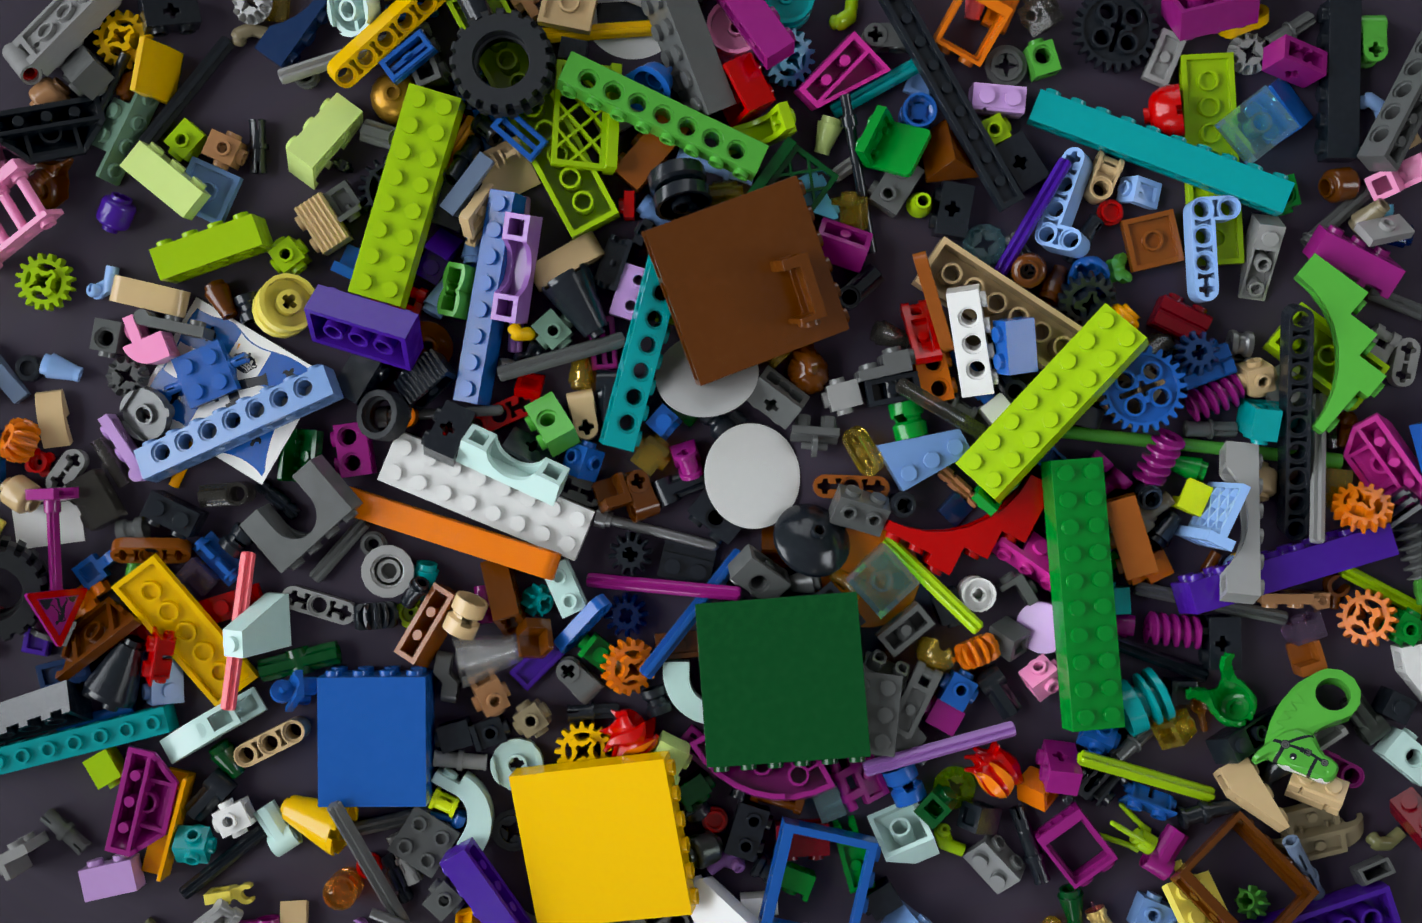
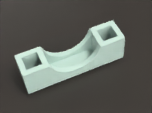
[456,423,570,506]

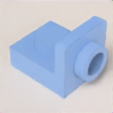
[1116,175,1162,210]

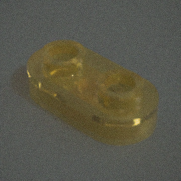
[842,426,884,477]

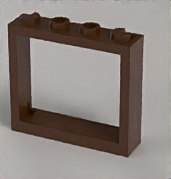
[1169,811,1319,923]

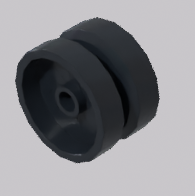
[647,158,712,221]

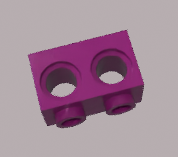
[330,422,377,478]

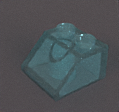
[845,543,920,619]

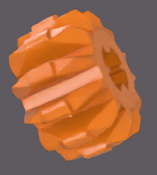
[0,417,41,464]
[954,632,1001,670]

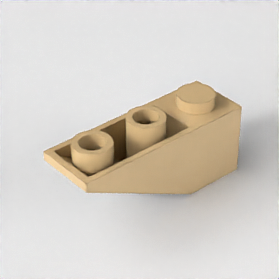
[1213,757,1290,833]

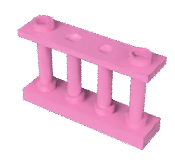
[0,158,64,269]

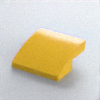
[130,36,184,104]

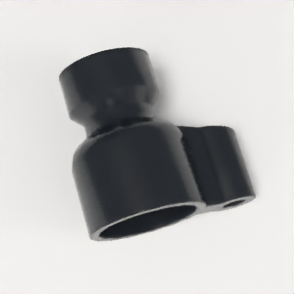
[698,409,748,440]

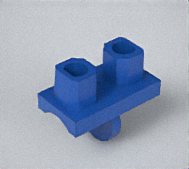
[270,670,317,712]

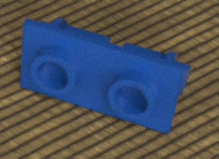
[193,531,240,587]
[1118,781,1177,821]

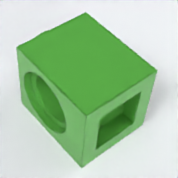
[1022,38,1062,83]

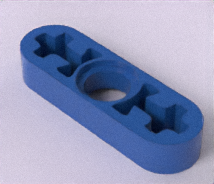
[554,594,612,653]

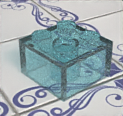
[1214,85,1300,165]

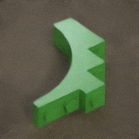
[1293,253,1386,435]

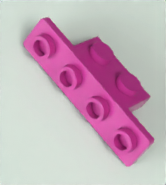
[992,531,1051,592]

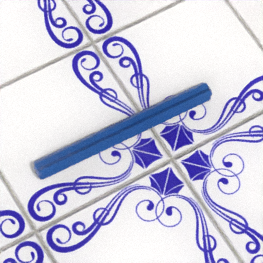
[639,548,741,679]

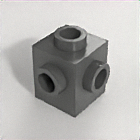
[422,876,465,922]

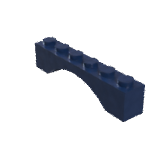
[255,0,329,68]

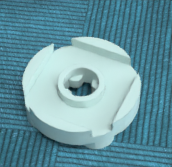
[490,737,544,791]

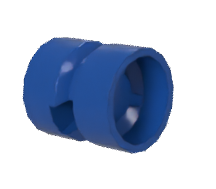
[898,92,937,129]
[882,764,928,808]

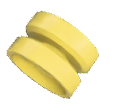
[252,273,315,339]

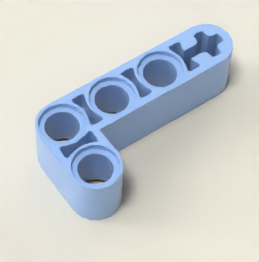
[1034,147,1093,258]
[1183,195,1241,304]

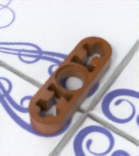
[812,474,890,498]
[110,537,192,563]

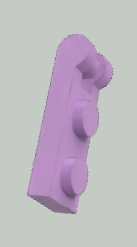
[97,414,147,482]

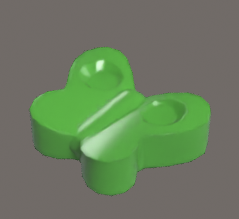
[1106,252,1132,284]

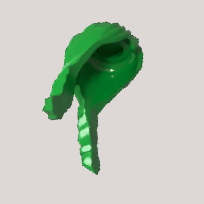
[1185,652,1257,728]

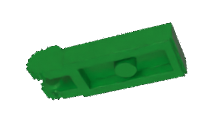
[832,815,876,894]

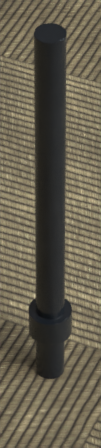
[839,93,877,254]

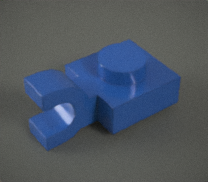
[71,550,116,590]

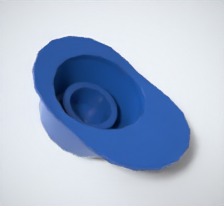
[625,61,673,111]

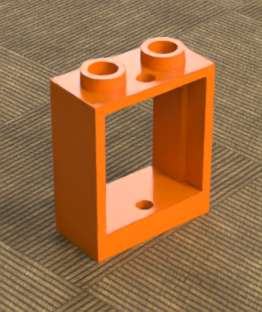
[933,0,1014,68]

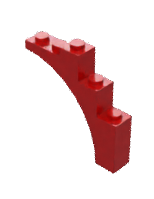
[883,474,1044,576]

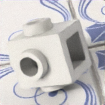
[211,795,257,839]

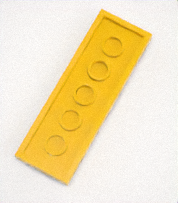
[111,553,259,706]

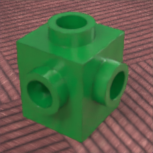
[1379,605,1422,647]

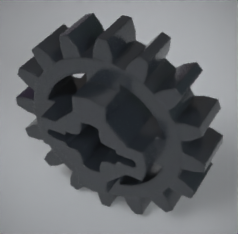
[1057,270,1117,326]

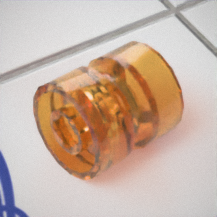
[323,867,365,910]

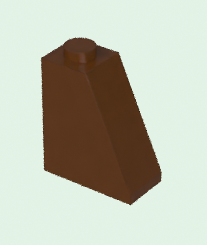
[480,560,527,637]

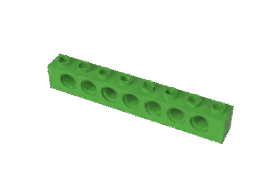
[556,51,769,182]

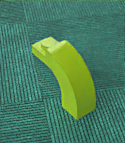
[729,101,797,159]

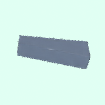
[440,152,496,217]
[0,355,31,404]

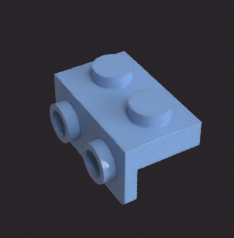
[141,651,185,706]

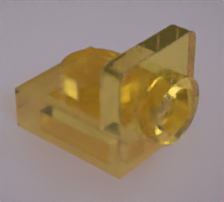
[831,191,868,230]

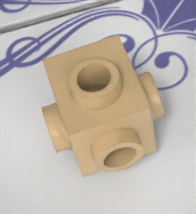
[1235,358,1278,398]

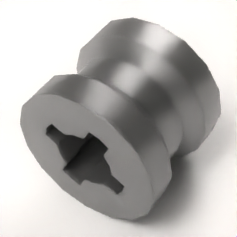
[1225,330,1255,357]

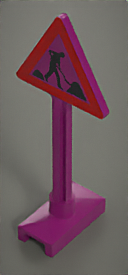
[24,487,88,647]

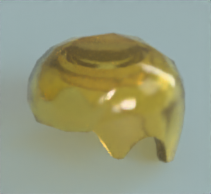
[917,637,956,672]

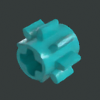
[521,583,554,617]

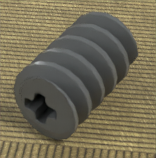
[1392,522,1422,581]

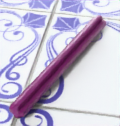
[586,573,741,601]

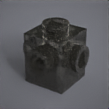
[1017,0,1065,38]

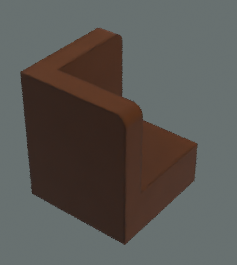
[591,472,632,514]
[516,617,554,659]

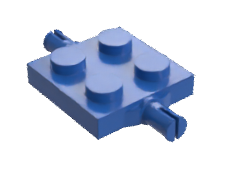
[164,339,250,409]

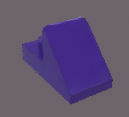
[416,228,464,286]

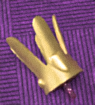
[1085,901,1113,923]

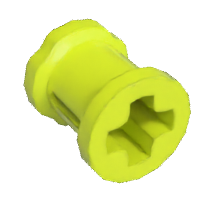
[428,786,461,818]

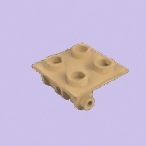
[474,136,541,194]

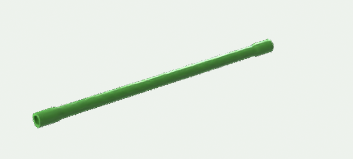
[1062,426,1343,469]

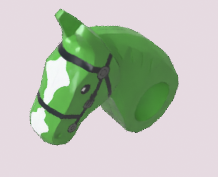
[1251,668,1361,784]

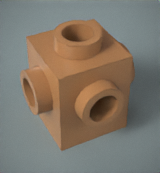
[201,129,248,171]
[469,671,511,718]

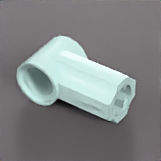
[253,800,303,857]

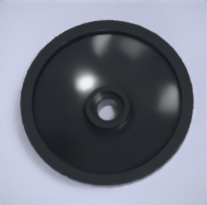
[773,504,850,577]

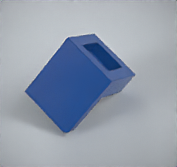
[330,244,360,279]

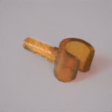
[1191,698,1208,732]

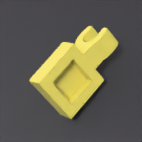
[203,882,256,905]

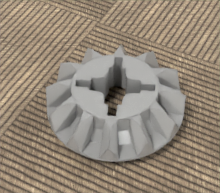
[232,0,273,25]
[1227,33,1267,75]

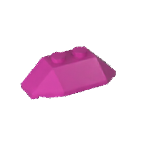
[1343,412,1422,508]

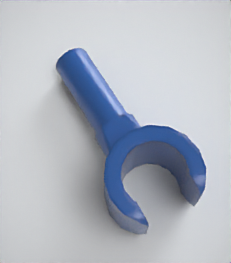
[430,809,467,829]

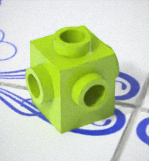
[268,236,312,275]

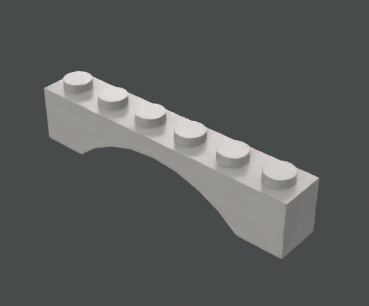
[1219,441,1265,605]

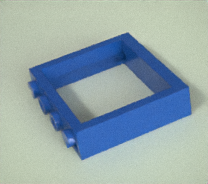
[758,816,881,923]

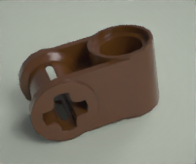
[623,469,660,523]

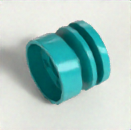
[1121,667,1176,737]

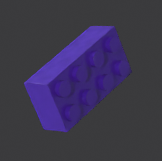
[304,284,424,371]

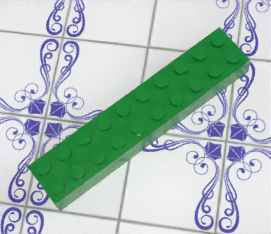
[1040,457,1125,732]

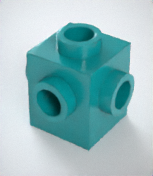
[171,824,217,865]

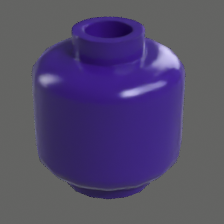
[96,192,136,234]

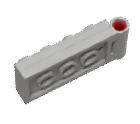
[2,0,122,85]

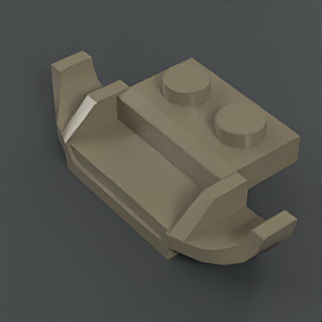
[1272,803,1364,861]

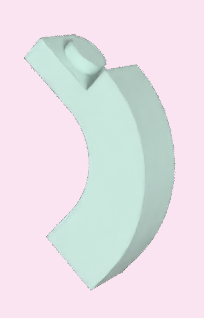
[663,659,704,724]
[431,767,495,851]

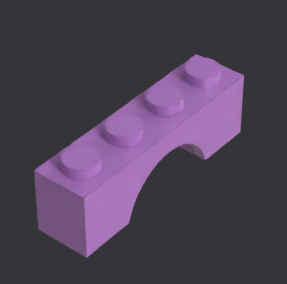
[490,211,543,324]

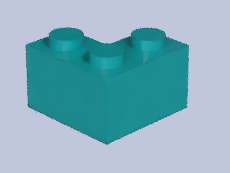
[1236,398,1299,445]

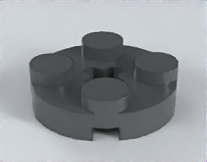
[120,386,175,441]

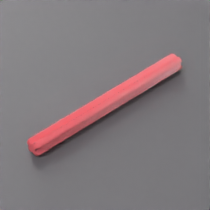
[220,551,256,711]

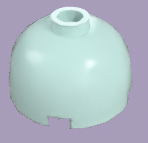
[327,0,381,37]

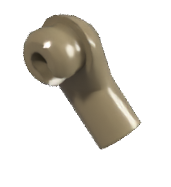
[231,23,269,47]

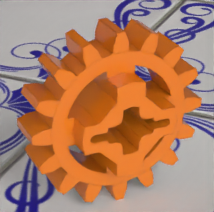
[1331,482,1394,534]
[1336,589,1399,647]
[600,637,655,696]

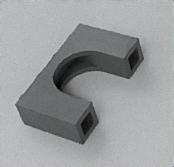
[240,454,363,574]

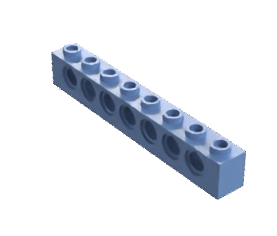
[133,364,344,483]

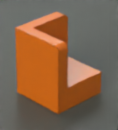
[1017,766,1059,812]

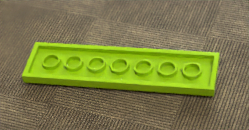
[1178,52,1245,266]

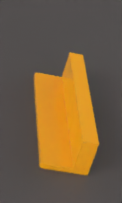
[141,767,196,882]

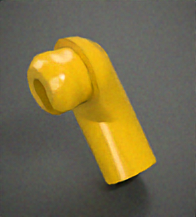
[507,323,538,342]

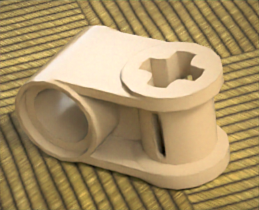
[1083,150,1125,205]
[566,388,598,441]

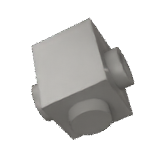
[821,377,863,416]

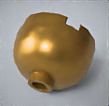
[370,71,416,126]

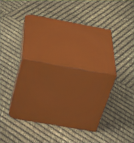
[1285,636,1328,678]

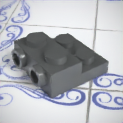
[853,346,916,383]

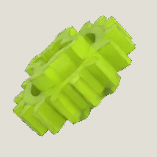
[15,253,77,311]

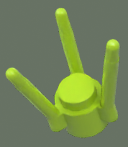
[1100,803,1158,855]

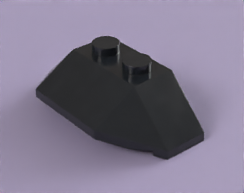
[0,96,106,165]

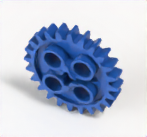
[1099,346,1188,433]

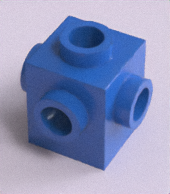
[562,439,605,482]
[936,668,979,712]
[1076,728,1121,755]

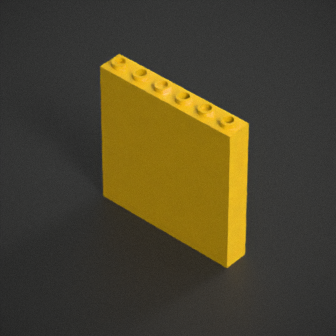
[509,750,699,923]

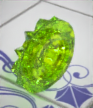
[934,766,976,809]

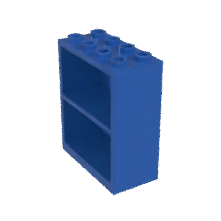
[317,665,435,807]

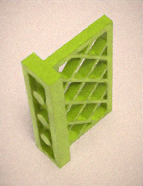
[550,59,622,175]

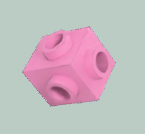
[1018,653,1059,702]

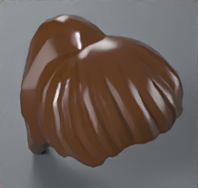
[27,157,74,209]
[788,343,829,395]

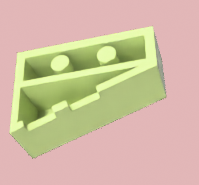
[286,93,363,190]
[120,140,212,220]

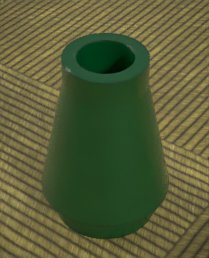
[208,738,246,779]
[1057,883,1084,923]

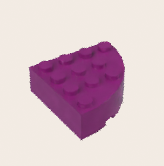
[689,735,836,801]

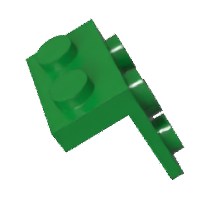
[855,105,932,178]

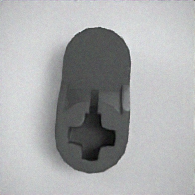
[433,650,461,704]

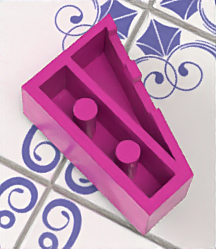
[793,31,891,111]

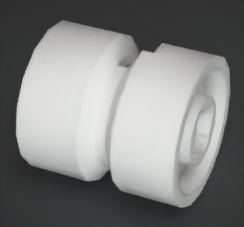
[957,575,996,612]

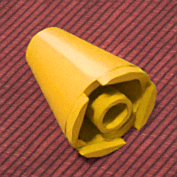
[280,795,358,856]

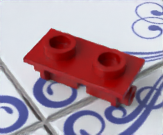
[141,626,177,687]

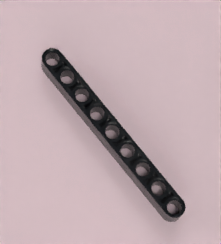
[1276,303,1314,541]

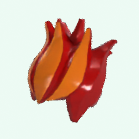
[599,709,659,757]
[964,741,1025,798]

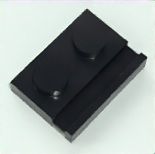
[657,539,717,583]

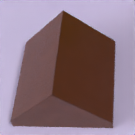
[921,119,979,183]

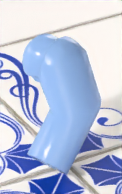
[1360,92,1385,119]
[86,265,120,300]

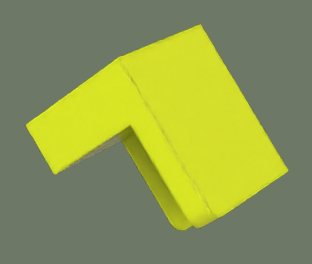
[1172,478,1213,517]

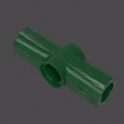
[257,640,342,682]

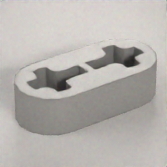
[1386,338,1420,387]
[46,449,90,488]

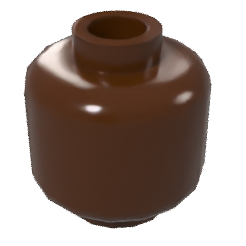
[1318,167,1361,203]
[1011,252,1047,288]

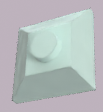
[867,802,940,864]

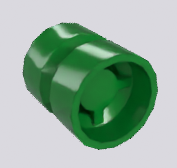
[888,398,929,441]

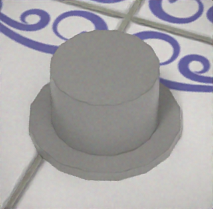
[361,545,414,598]

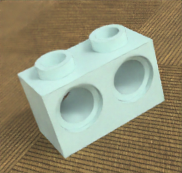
[545,558,588,619]

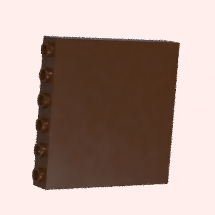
[641,175,850,386]

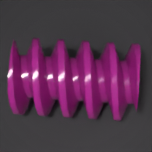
[1183,373,1245,422]
[1132,428,1186,486]
[1143,611,1203,650]

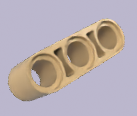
[534,231,605,292]
[109,275,191,318]
[233,716,311,767]

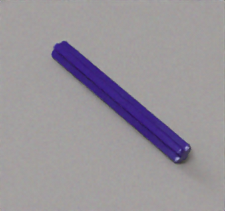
[994,157,1072,276]

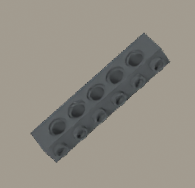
[1357,30,1422,172]

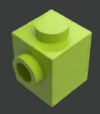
[982,112,1012,147]
[164,118,208,162]
[82,746,125,790]

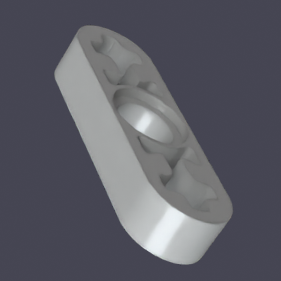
[282,585,356,625]

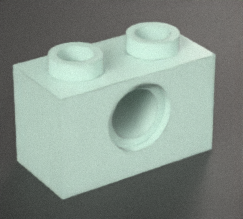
[1373,726,1422,787]

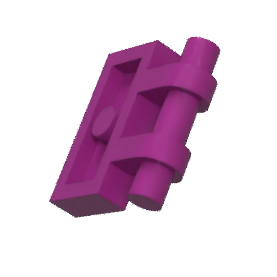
[828,754,890,812]

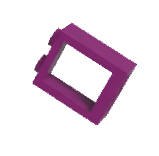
[1033,801,1118,889]

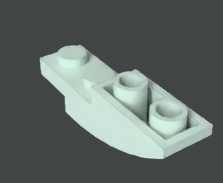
[160,687,268,764]

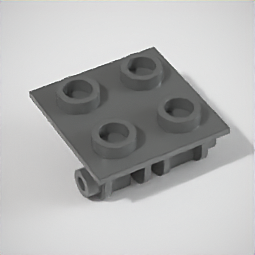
[388,807,461,879]

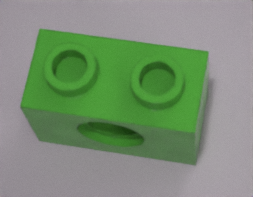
[524,391,581,457]

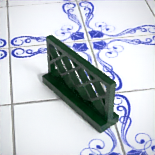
[747,136,839,212]

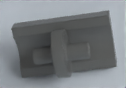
[790,414,840,458]
[863,649,910,694]

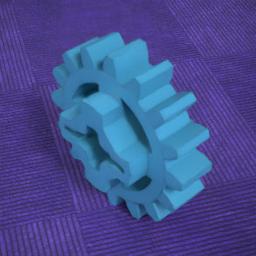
[759,28,815,87]

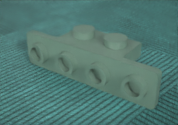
[92,93,159,186]

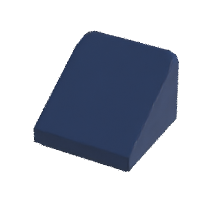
[936,491,973,527]

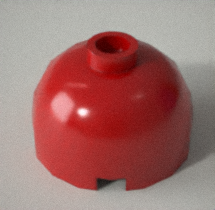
[1143,84,1185,137]

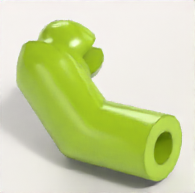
[829,0,859,31]

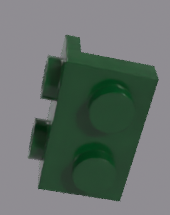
[277,428,324,482]

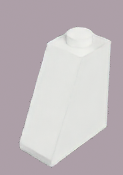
[691,875,759,923]

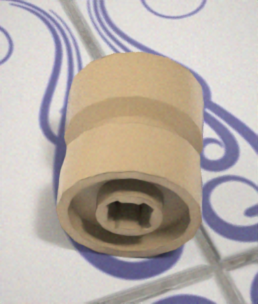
[442,591,489,640]

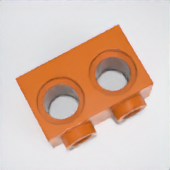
[912,352,958,406]

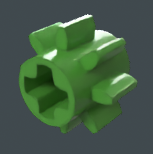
[1234,885,1271,920]

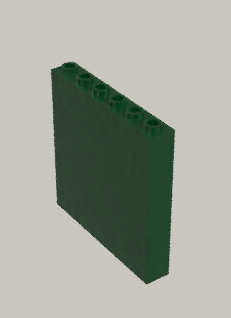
[695,592,871,772]

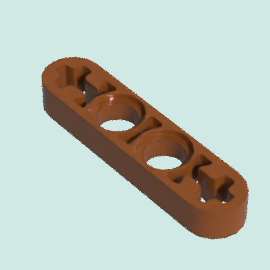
[912,251,954,353]

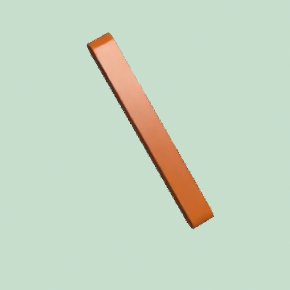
[349,486,562,580]

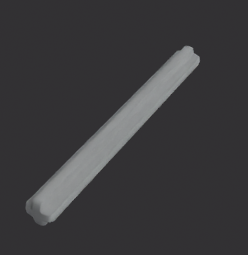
[277,22,432,84]
[1309,393,1327,544]

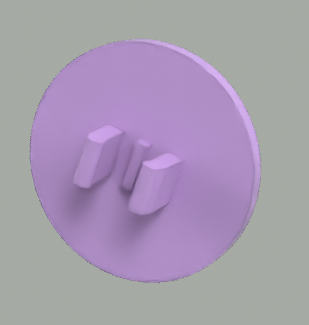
[1016,601,1056,654]

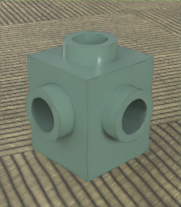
[531,309,574,351]

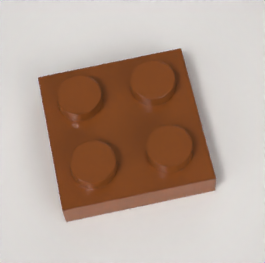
[1119,209,1185,273]

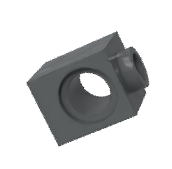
[89,317,128,359]

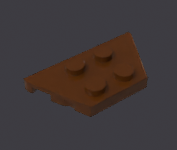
[55,597,142,682]

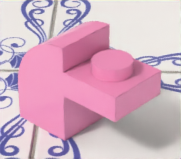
[1364,152,1422,201]
[122,314,180,365]

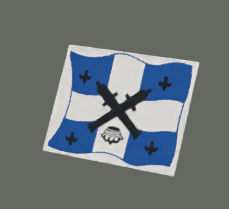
[142,297,312,484]

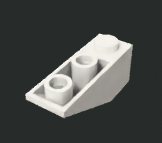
[1390,640,1422,703]

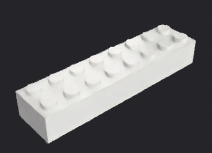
[377,432,597,561]

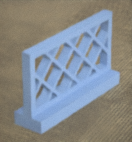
[1175,481,1251,552]

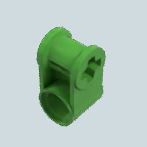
[1361,15,1388,69]

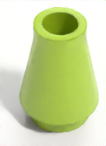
[906,192,932,218]

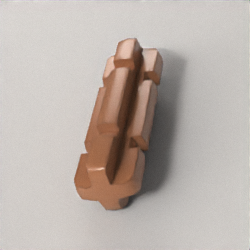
[937,466,978,508]

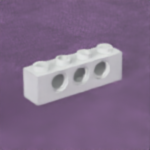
[946,284,999,398]

